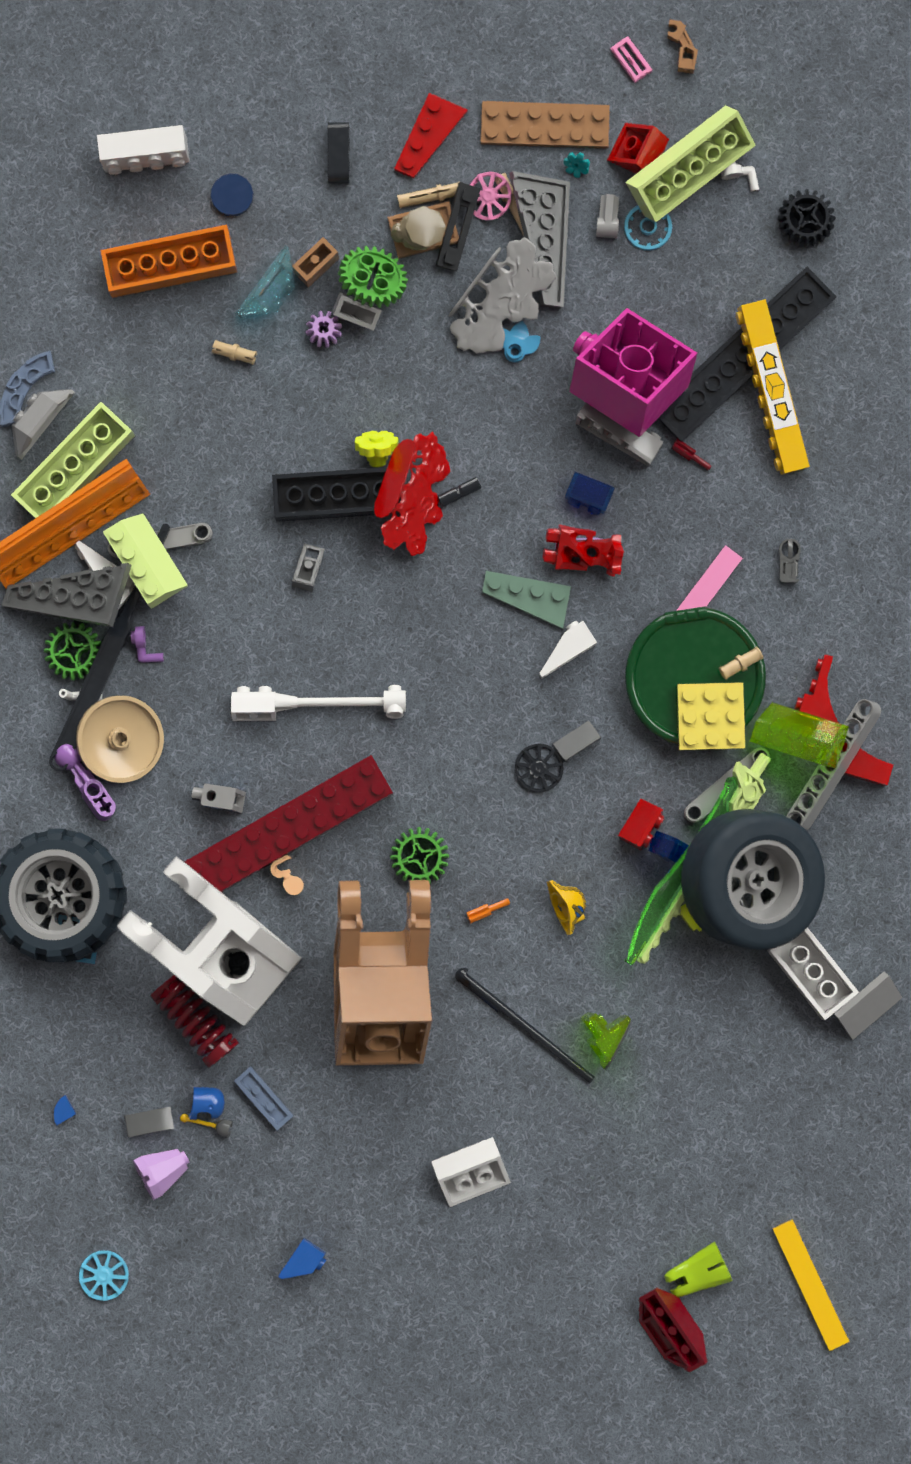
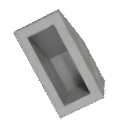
[332,292,382,331]

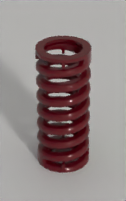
[150,975,239,1068]

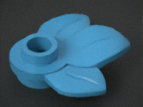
[503,321,541,363]

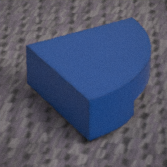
[54,1095,76,1125]

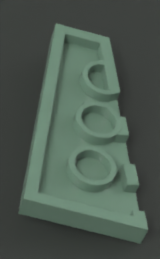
[482,571,571,629]

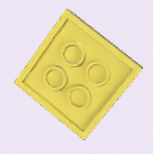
[677,683,745,750]

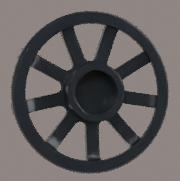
[515,744,564,792]

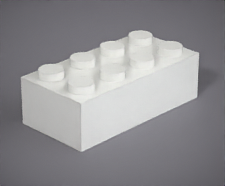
[97,125,189,175]
[767,927,859,1020]

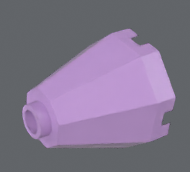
[133,1149,189,1200]

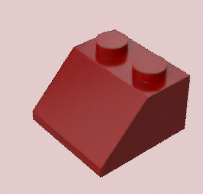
[607,123,669,174]

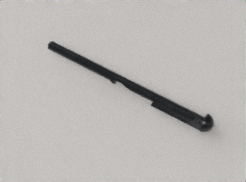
[455,968,595,1083]

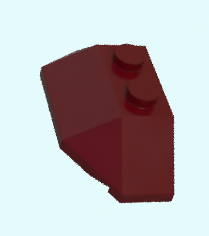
[639,1287,707,1373]

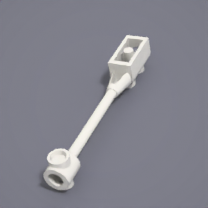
[231,685,406,721]

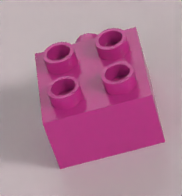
[569,308,697,437]

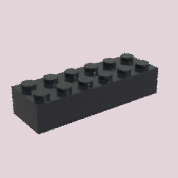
[272,467,401,522]

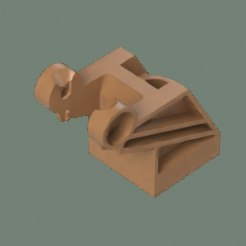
[333,880,432,1065]

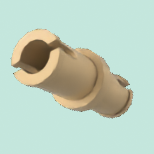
[212,340,257,365]
[719,647,763,680]

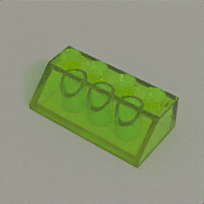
[750,702,849,768]

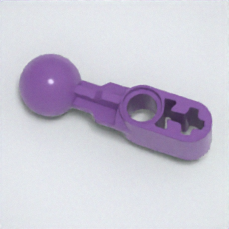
[54,744,116,821]

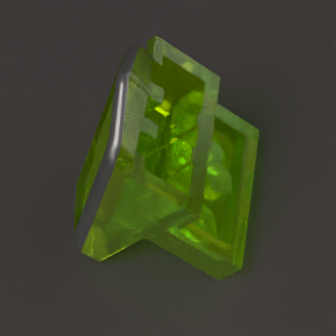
[580,1012,631,1070]

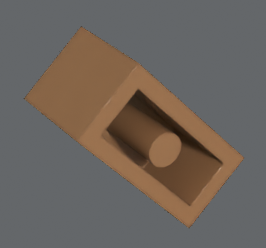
[292,237,339,288]

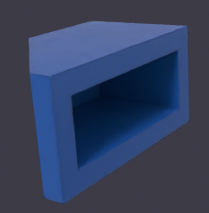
[278,1238,327,1279]

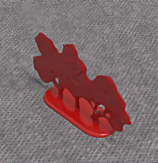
[374,432,451,556]

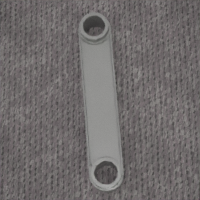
[108,523,213,559]
[684,747,770,823]

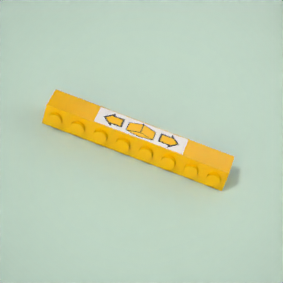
[736,299,810,475]

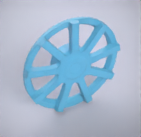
[624,206,672,250]
[79,1250,129,1301]

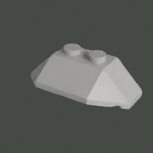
[12,389,75,460]

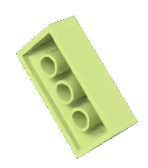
[103,514,188,609]

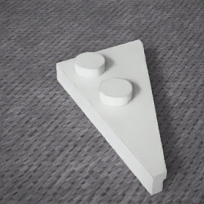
[75,541,135,610]

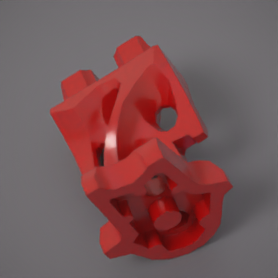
[542,525,624,577]

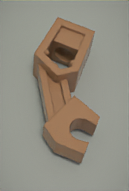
[667,20,698,74]

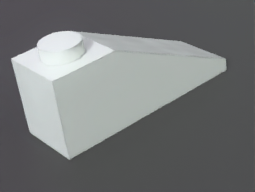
[539,621,597,679]

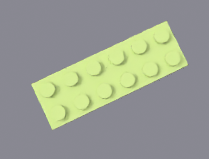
[626,105,756,222]
[11,402,135,518]

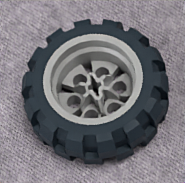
[0,829,127,963]

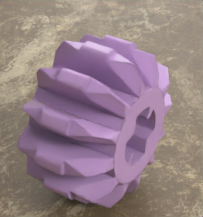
[306,311,342,348]

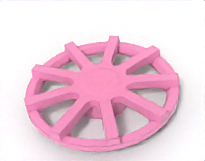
[470,172,512,220]

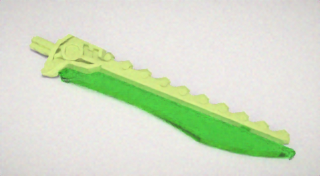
[625,753,771,965]

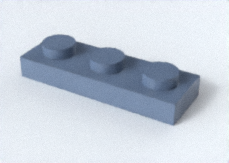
[234,1066,294,1130]

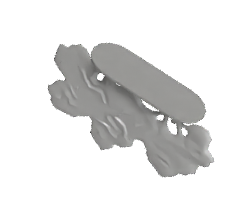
[449,237,556,354]

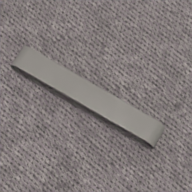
[786,699,881,831]

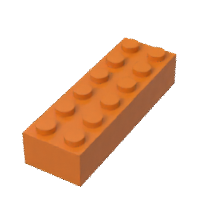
[101,225,237,298]

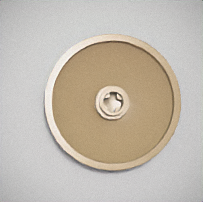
[76,696,164,783]

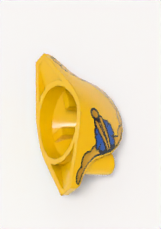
[547,881,586,935]

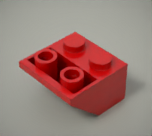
[618,798,664,851]

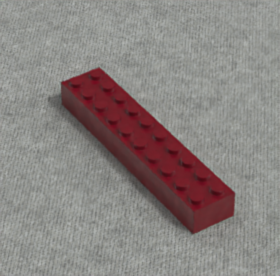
[184,755,393,892]

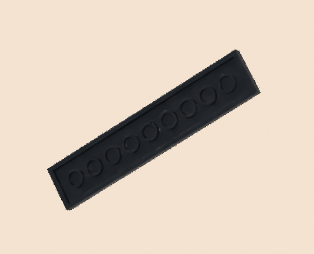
[658,266,837,442]

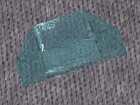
[235,245,295,320]

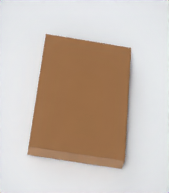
[387,201,459,259]

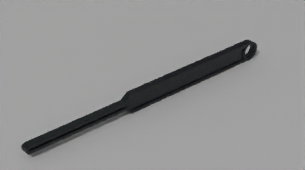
[49,524,170,772]

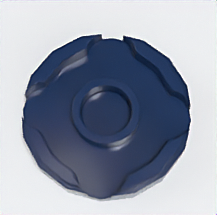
[211,173,254,217]

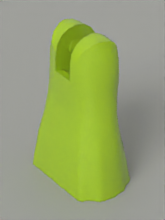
[664,1241,733,1297]

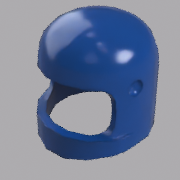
[189,1087,225,1120]

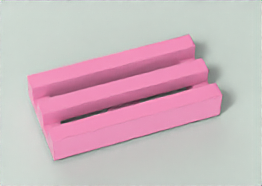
[610,36,652,83]

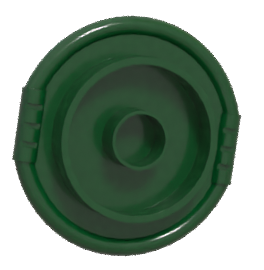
[625,606,766,746]

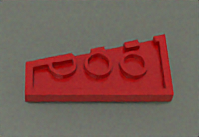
[394,93,468,179]

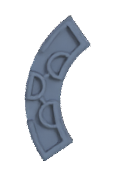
[0,351,55,427]

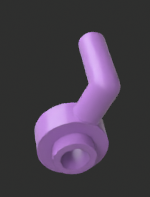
[131,626,164,663]

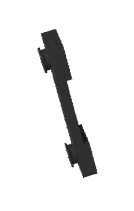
[435,182,480,272]

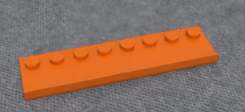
[0,459,150,589]

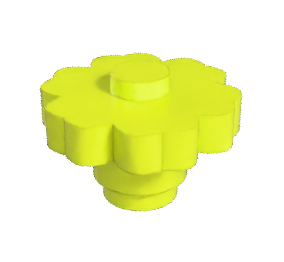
[355,431,399,467]

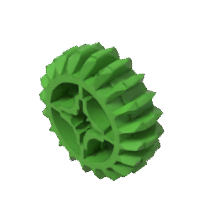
[44,622,102,681]
[390,827,449,884]

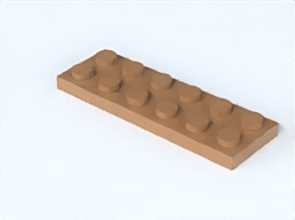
[481,101,610,149]

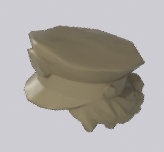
[391,206,446,250]

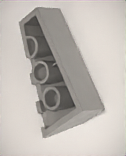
[575,403,663,467]

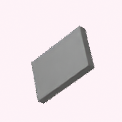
[835,971,902,1040]

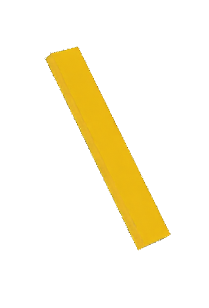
[772,1219,849,1351]

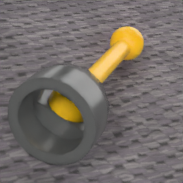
[180,1114,233,1138]

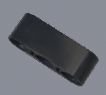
[328,122,350,183]

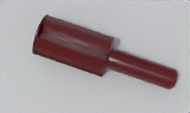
[671,439,712,470]

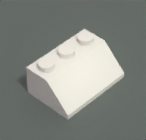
[431,1137,511,1207]

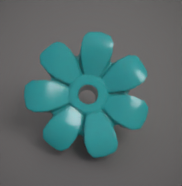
[563,152,590,178]

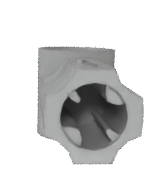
[596,194,619,239]

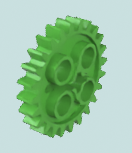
[338,246,408,308]

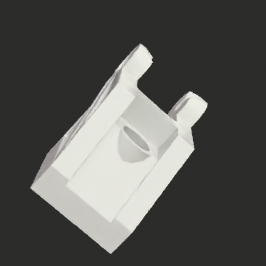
[117,857,302,1026]

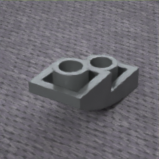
[124,1107,174,1138]

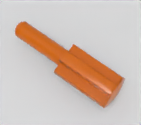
[466,899,510,924]

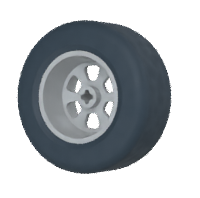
[681,809,825,950]

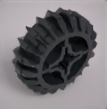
[777,189,836,248]

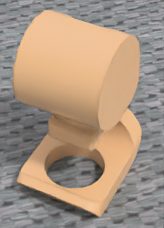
[271,855,304,895]

